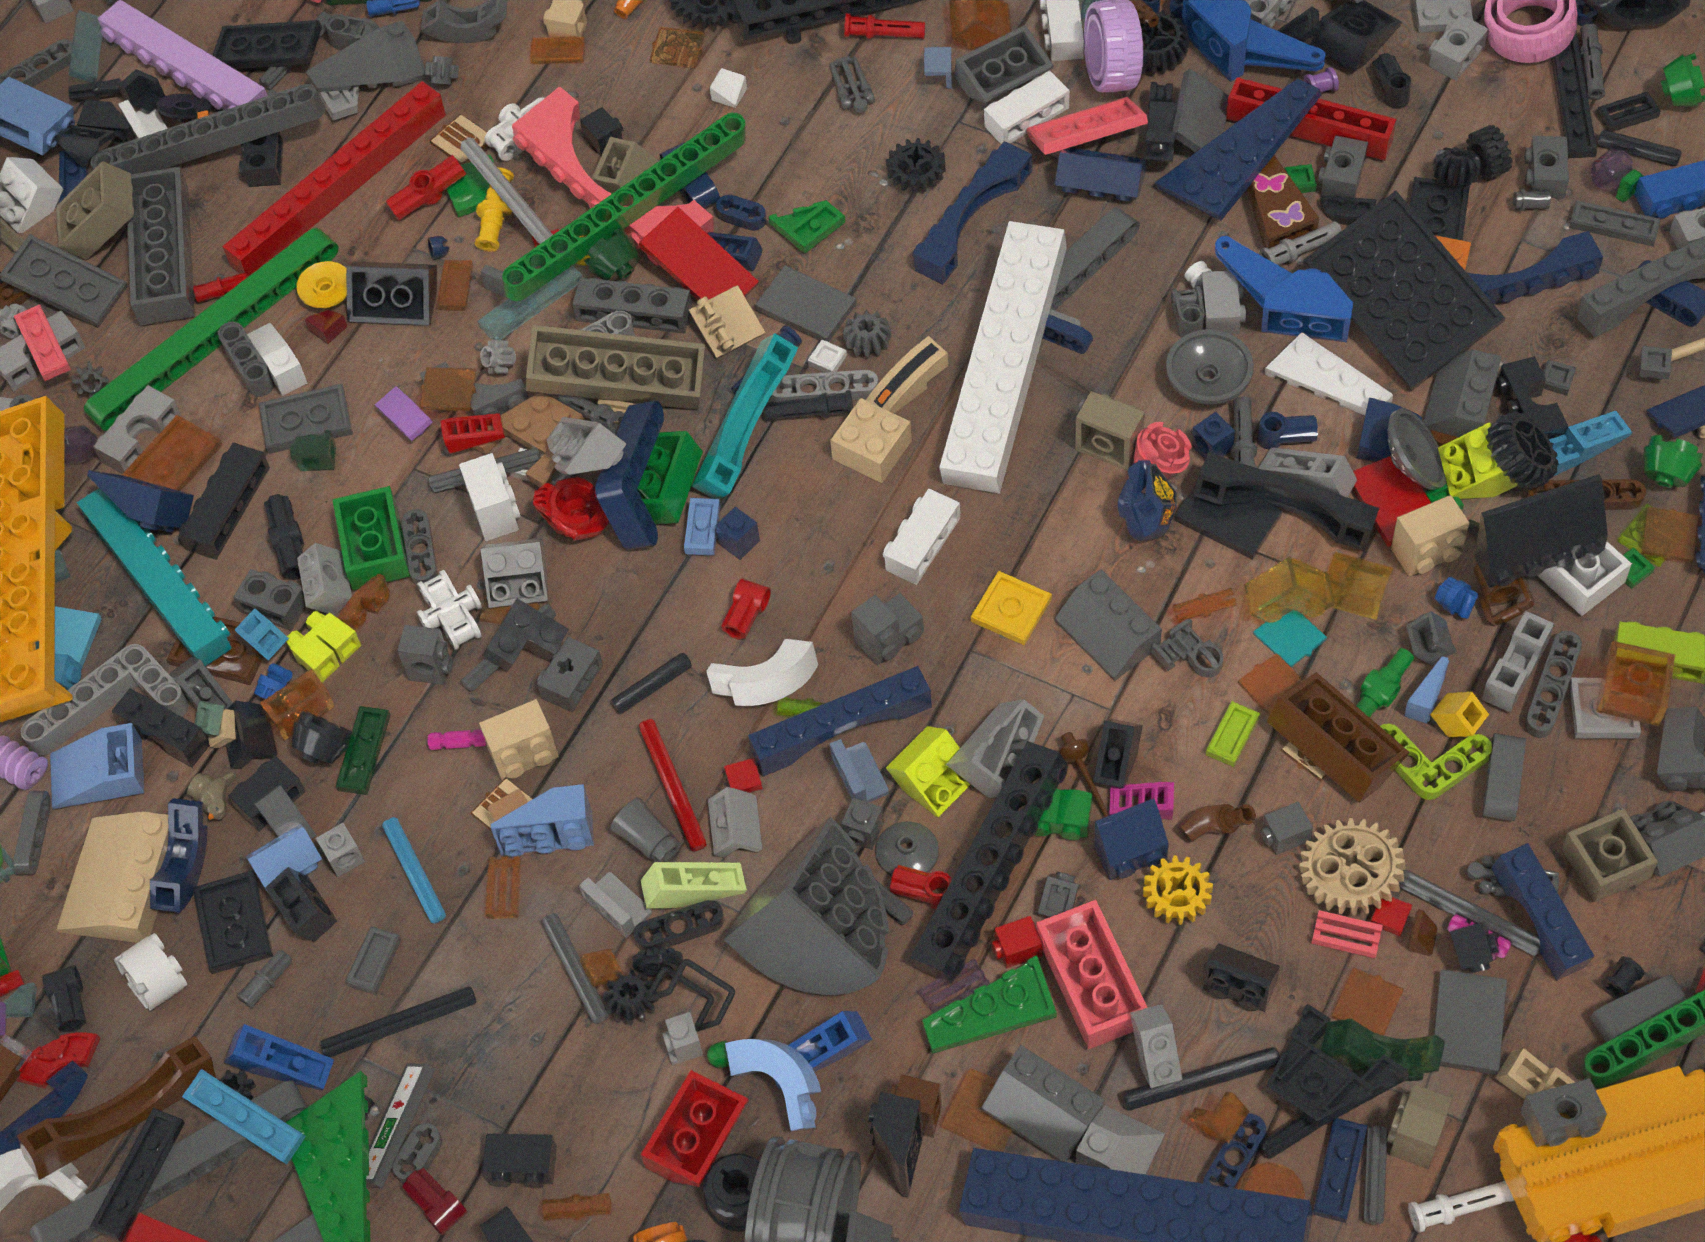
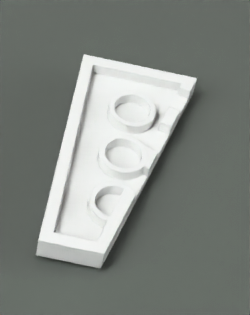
[1265,333,1393,415]

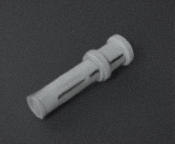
[1259,221,1342,265]

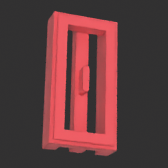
[1311,910,1383,959]

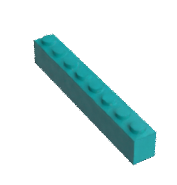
[76,488,232,666]

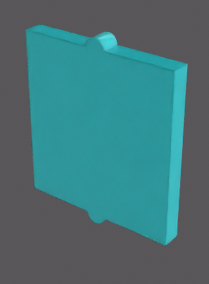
[1253,603,1327,668]

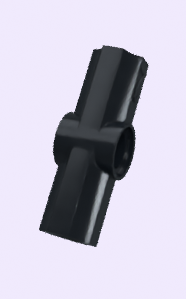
[264,494,304,580]

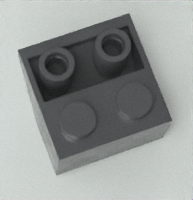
[1630,801,1705,877]

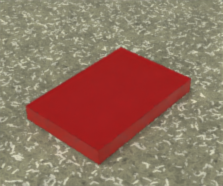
[1352,456,1431,547]

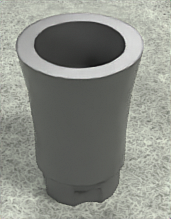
[611,797,681,862]

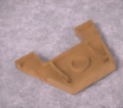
[473,392,584,487]

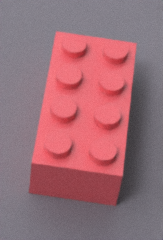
[1036,900,1148,1050]

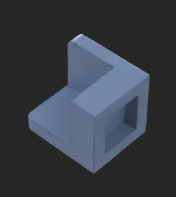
[924,47,952,89]

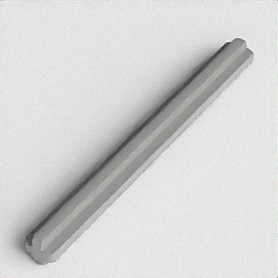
[461,137,565,253]

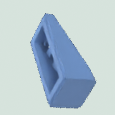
[1405,656,1449,724]

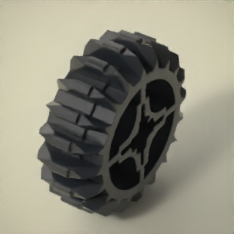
[1140,9,1190,76]
[1486,411,1559,490]

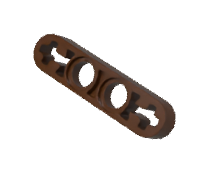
[1526,479,1646,510]

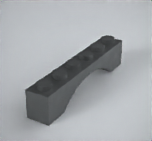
[1577,236,1705,337]

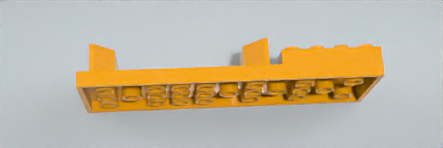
[0,396,73,723]

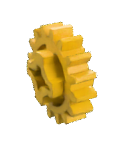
[1143,855,1213,925]

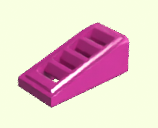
[1110,782,1174,820]

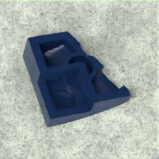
[1356,397,1422,462]

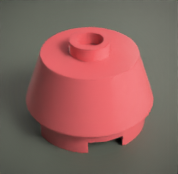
[1134,422,1192,479]

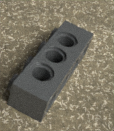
[572,277,692,334]

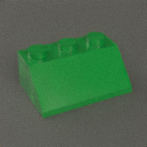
[637,431,703,524]

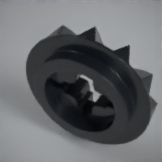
[632,946,683,977]

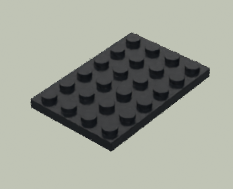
[1304,190,1505,391]

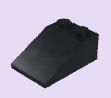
[1310,0,1402,71]

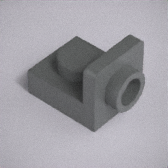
[1038,871,1081,917]

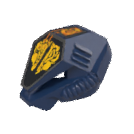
[1118,460,1177,541]

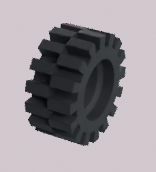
[1466,125,1513,180]

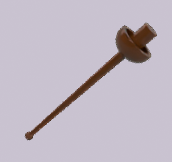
[1059,732,1109,817]

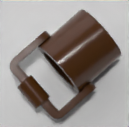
[1473,564,1535,626]

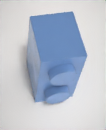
[246,824,322,891]

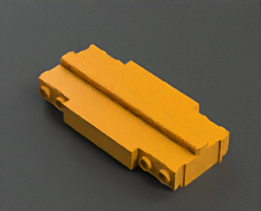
[1493,1066,1705,1242]

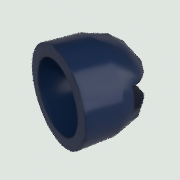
[428,236,450,259]

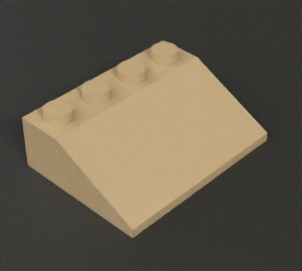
[56,812,169,943]

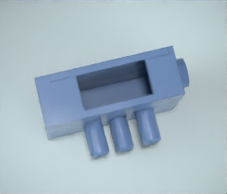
[0,77,75,155]

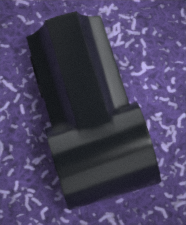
[1372,53,1411,108]
[42,965,87,1032]

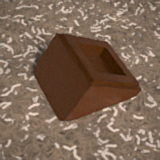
[1407,909,1438,956]

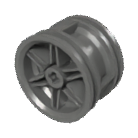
[745,1136,861,1242]

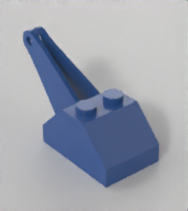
[1182,0,1325,82]
[1215,236,1353,343]

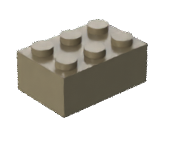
[56,161,134,260]

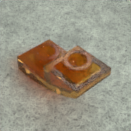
[338,574,390,632]

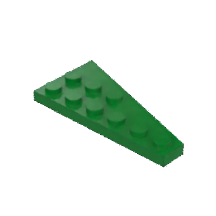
[285,1071,371,1242]

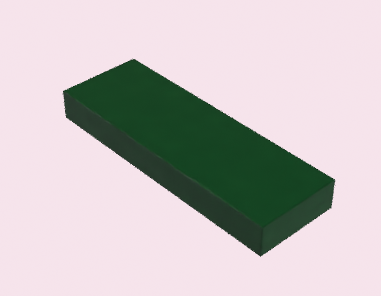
[336,706,391,795]

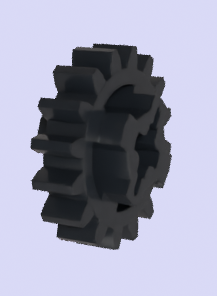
[886,138,946,193]

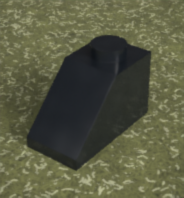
[1093,719,1143,788]

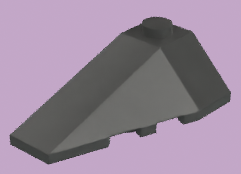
[306,21,426,92]

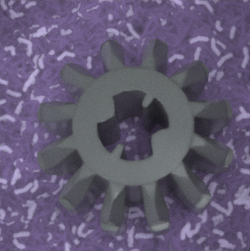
[843,309,891,359]

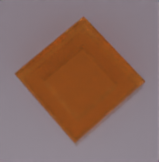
[580,948,624,987]

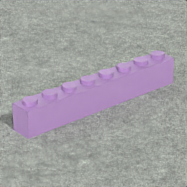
[98,0,268,110]

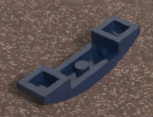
[0,1060,88,1155]

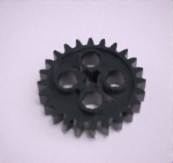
[668,0,737,30]

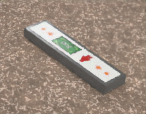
[366,1063,435,1189]

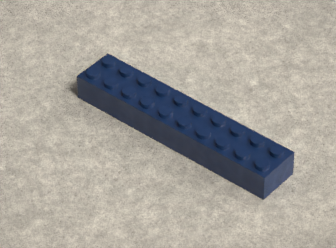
[959,1148,1313,1242]

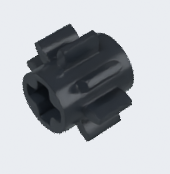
[218,1069,256,1100]

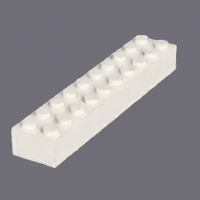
[939,221,1067,494]

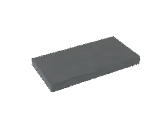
[0,234,128,328]

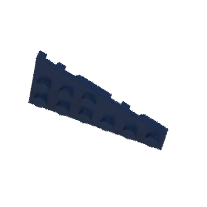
[1155,78,1321,221]

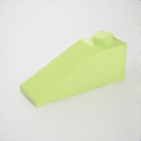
[640,862,747,908]

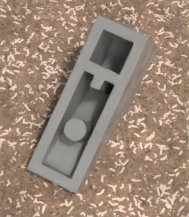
[1258,447,1357,497]

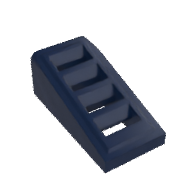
[708,232,763,271]

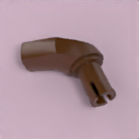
[1178,804,1256,842]

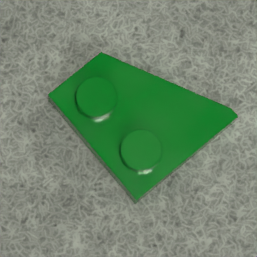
[768,200,846,254]

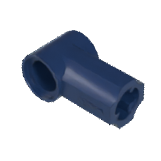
[1257,411,1318,450]

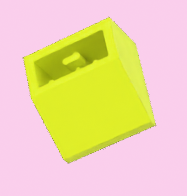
[1438,422,1518,499]
[886,726,971,817]

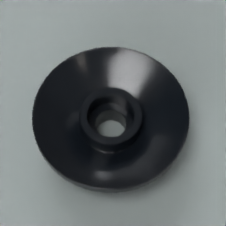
[156,94,211,123]

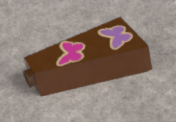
[1247,155,1319,249]

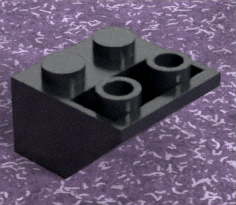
[1203,943,1280,1012]

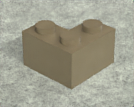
[1387,1084,1453,1169]

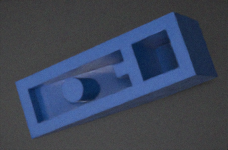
[773,1011,872,1089]
[224,1024,334,1090]

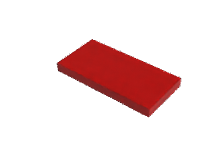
[639,206,759,300]

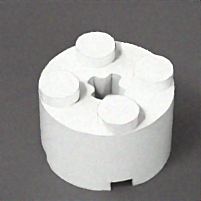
[114,933,187,1011]

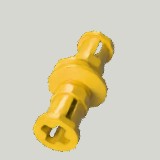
[474,167,514,252]

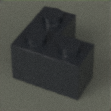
[482,598,569,671]

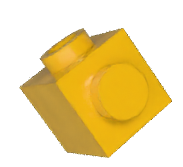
[1430,692,1489,737]

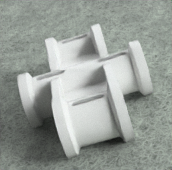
[485,97,545,161]
[416,570,482,650]

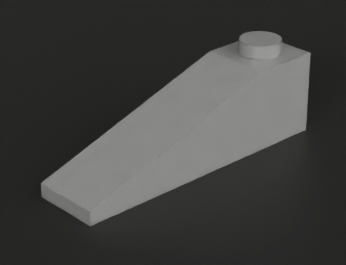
[546,417,626,475]

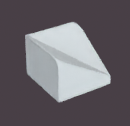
[710,68,747,108]

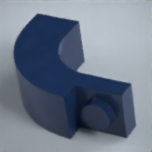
[150,798,208,913]

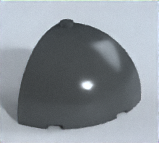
[724,817,889,995]

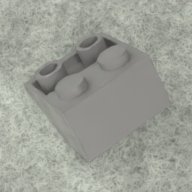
[480,538,548,608]

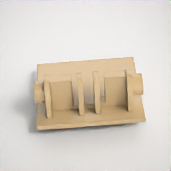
[689,285,766,358]

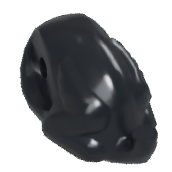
[1582,0,1691,30]

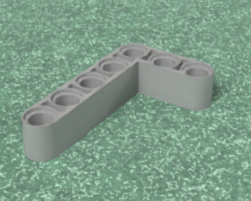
[21,644,189,756]

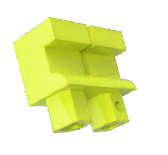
[286,611,361,684]

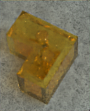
[1244,557,1336,623]

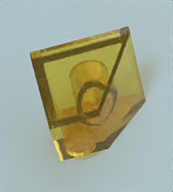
[1318,552,1394,620]

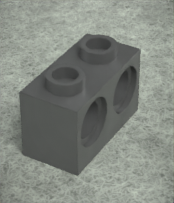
[233,569,306,631]

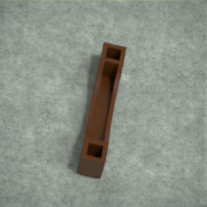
[17,1036,216,1180]

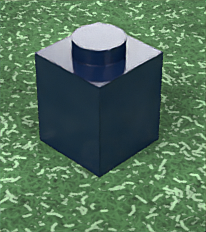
[715,506,760,560]

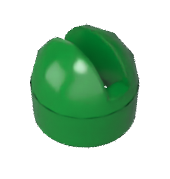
[707,1040,729,1068]

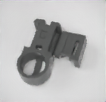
[1151,619,1223,678]

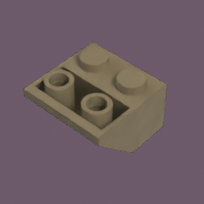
[591,137,659,193]

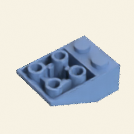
[50,723,145,809]
[491,784,594,857]

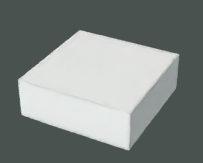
[808,340,847,373]

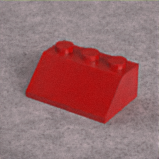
[641,1070,749,1186]

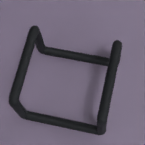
[647,959,735,1032]

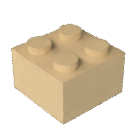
[830,398,912,483]
[1391,495,1469,577]
[479,699,559,781]

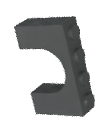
[1657,706,1705,791]

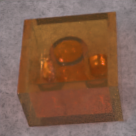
[1596,641,1675,726]

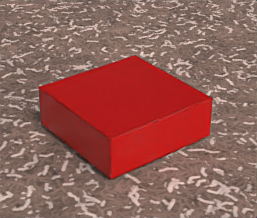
[724,758,763,793]
[1371,897,1413,937]

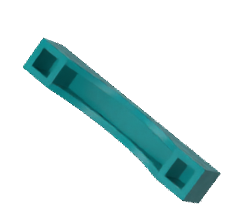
[692,333,798,499]

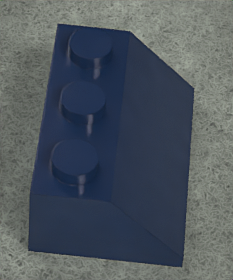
[1055,147,1148,201]

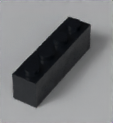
[179,442,270,560]

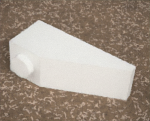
[247,323,307,396]

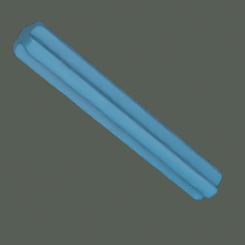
[382,817,446,924]

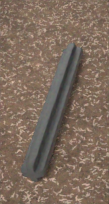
[1399,869,1541,956]

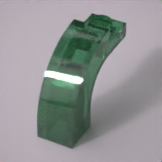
[1321,1018,1445,1081]

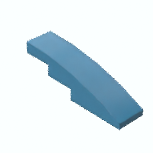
[1549,411,1632,476]

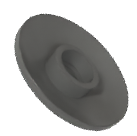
[876,821,939,876]

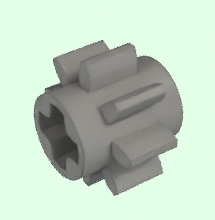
[0,304,27,339]
[480,340,516,374]

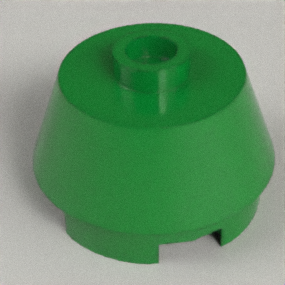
[1661,53,1705,107]
[1643,435,1703,488]

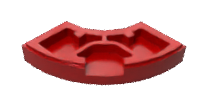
[16,1032,101,1089]

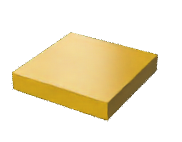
[971,571,1052,646]

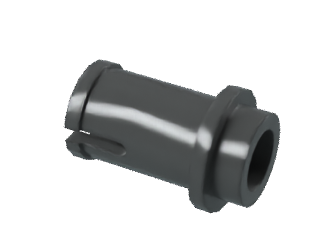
[1513,189,1551,211]

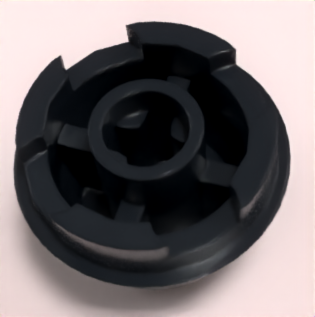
[291,711,353,764]

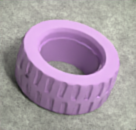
[1084,0,1143,92]

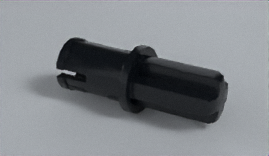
[68,78,122,101]

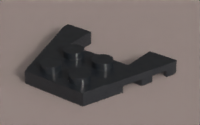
[1266,1004,1409,1128]

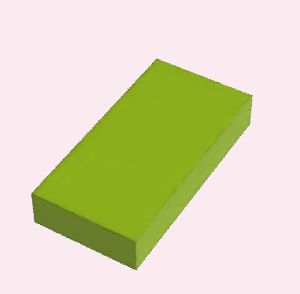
[1206,701,1260,767]

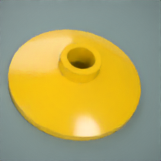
[297,261,347,308]

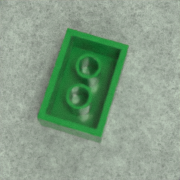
[332,486,411,590]

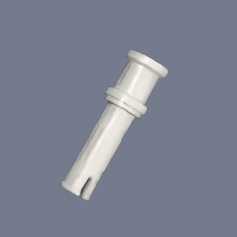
[1408,1180,1514,1233]

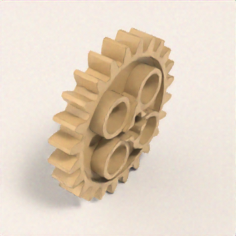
[1300,818,1406,915]

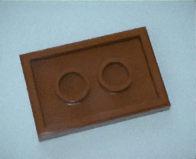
[167,616,264,685]

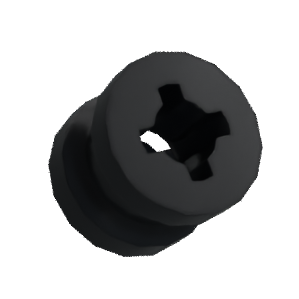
[1149,82,1173,109]

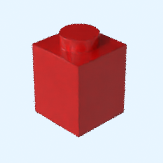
[991,916,1042,969]

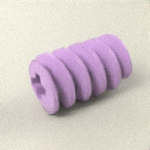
[0,735,48,790]

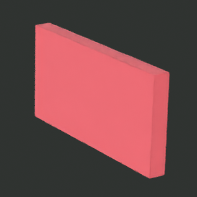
[1026,97,1148,155]

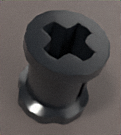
[1601,956,1645,999]

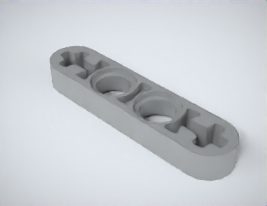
[769,370,878,402]

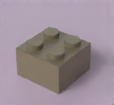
[1075,391,1145,471]
[1562,809,1658,902]

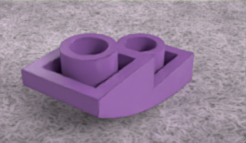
[375,386,433,441]

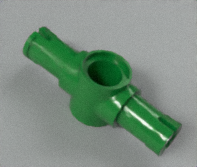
[1356,648,1414,718]

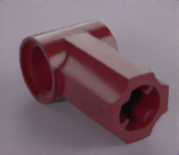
[402,1168,468,1236]

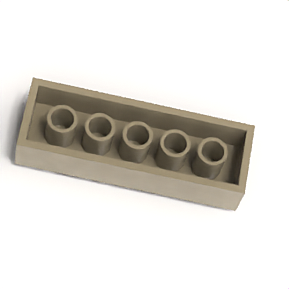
[526,325,705,410]

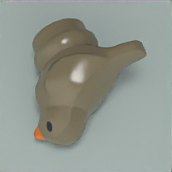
[187,772,236,820]

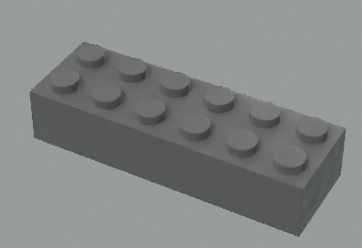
[128,167,195,325]

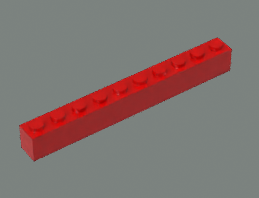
[222,81,446,277]

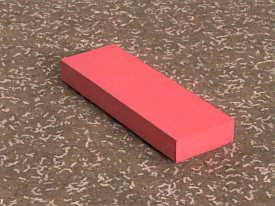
[14,304,71,381]

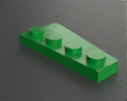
[922,955,1057,1054]

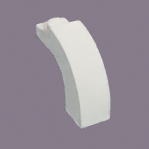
[707,639,818,706]
[0,1149,88,1212]

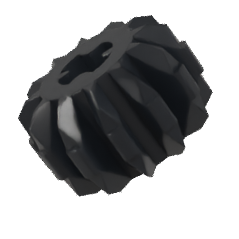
[1433,147,1481,187]
[603,968,659,1026]

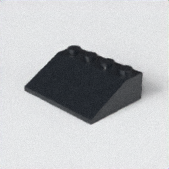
[1475,474,1608,588]

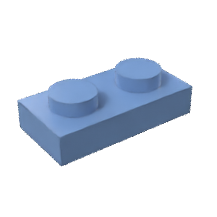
[684,498,720,555]

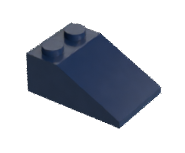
[87,470,194,532]

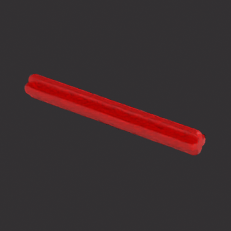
[639,719,707,852]

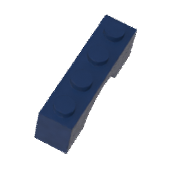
[1491,843,1595,981]

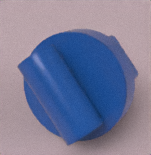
[1435,577,1478,619]
[254,663,293,705]

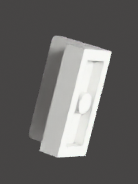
[118,100,168,139]

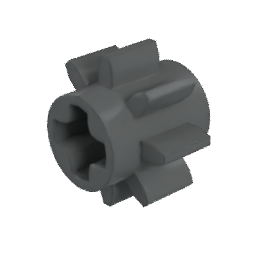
[425,56,459,85]
[71,361,109,397]

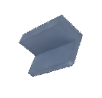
[830,739,889,803]

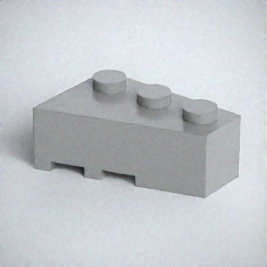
[946,699,1044,798]

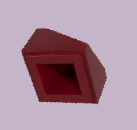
[305,310,348,344]

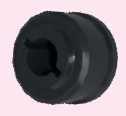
[703,1153,760,1232]

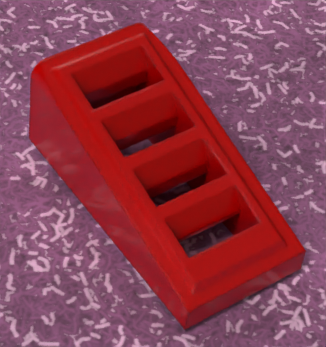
[440,413,505,454]

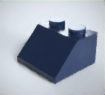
[1094,798,1169,880]

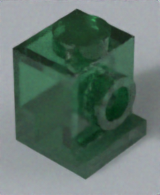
[290,430,336,472]

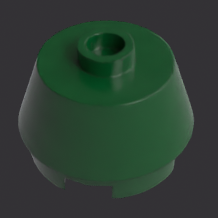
[584,228,640,281]

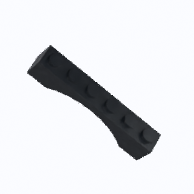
[1193,452,1379,552]

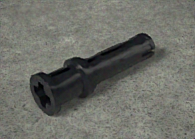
[765,390,853,421]

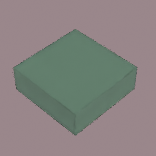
[195,701,224,736]

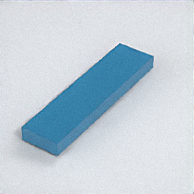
[182,1069,306,1165]

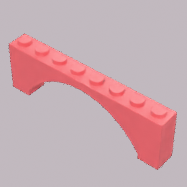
[512,87,714,271]

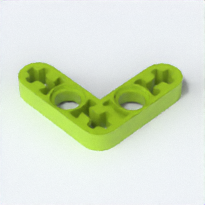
[1380,724,1492,800]

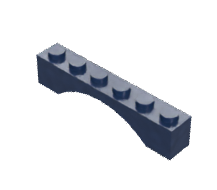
[913,141,1032,285]
[1467,231,1603,304]
[748,666,932,777]

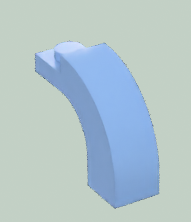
[725,1039,821,1131]

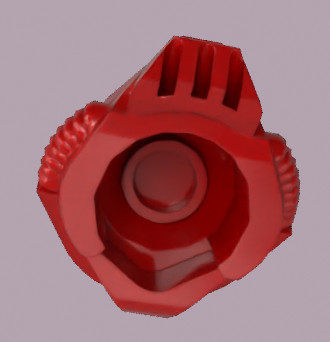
[533,477,609,541]

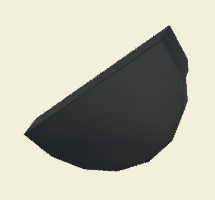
[1320,195,1377,225]

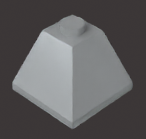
[1076,1105,1165,1175]

